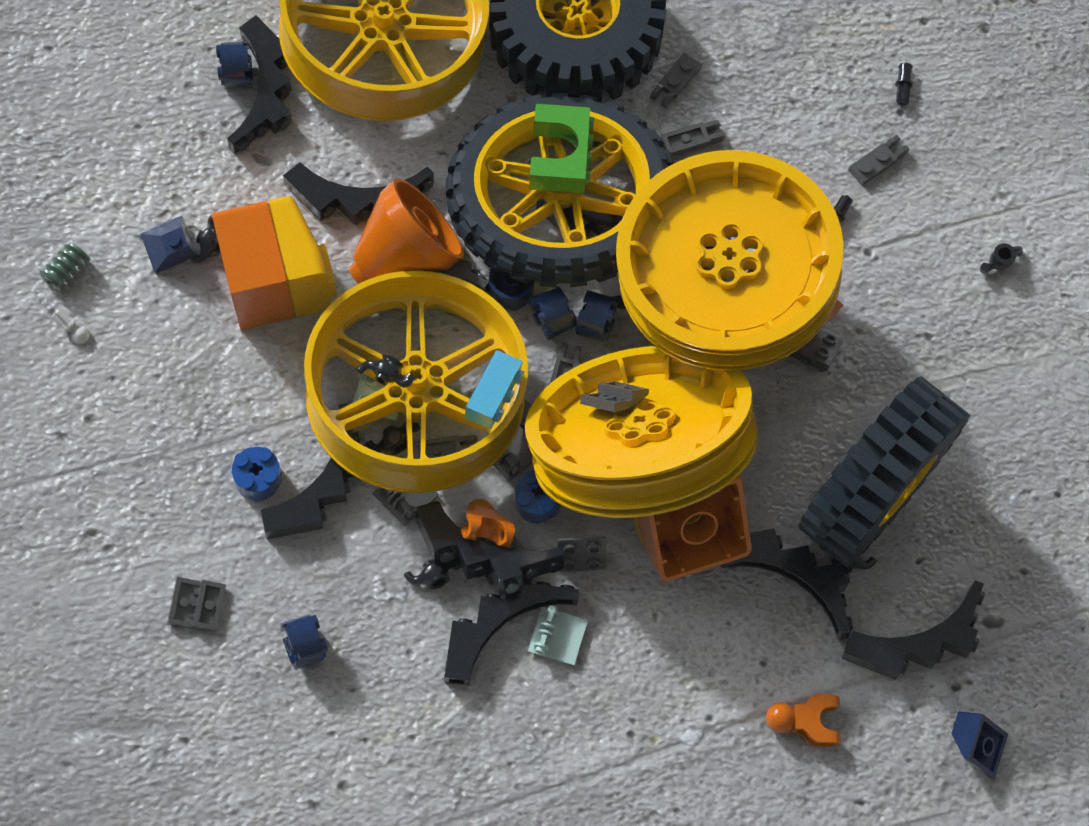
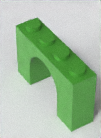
[529,104,594,193]

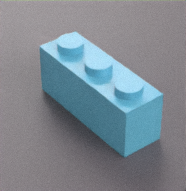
[465,350,524,429]

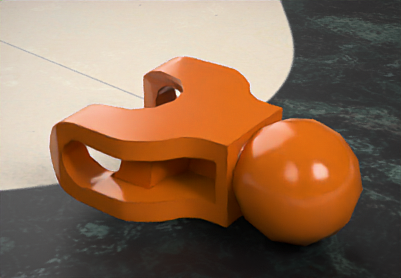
[461,499,515,548]
[766,694,841,747]

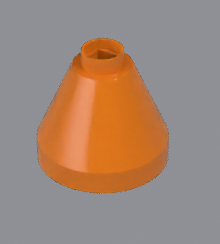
[349,178,464,284]

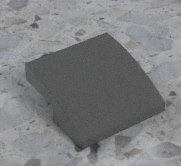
[580,381,649,412]
[166,576,226,632]

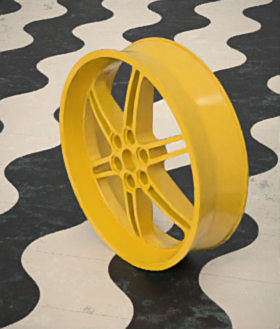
[279,0,489,121]
[304,271,528,493]

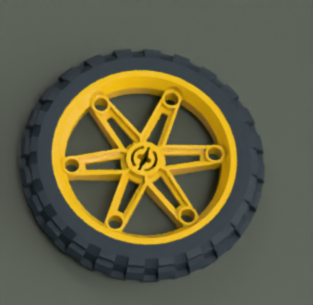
[446,93,674,288]

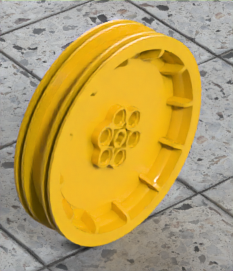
[616,150,843,371]
[525,346,758,518]

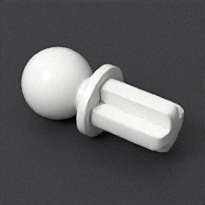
[52,308,90,344]

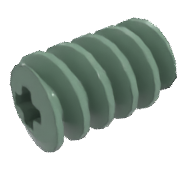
[39,243,91,293]

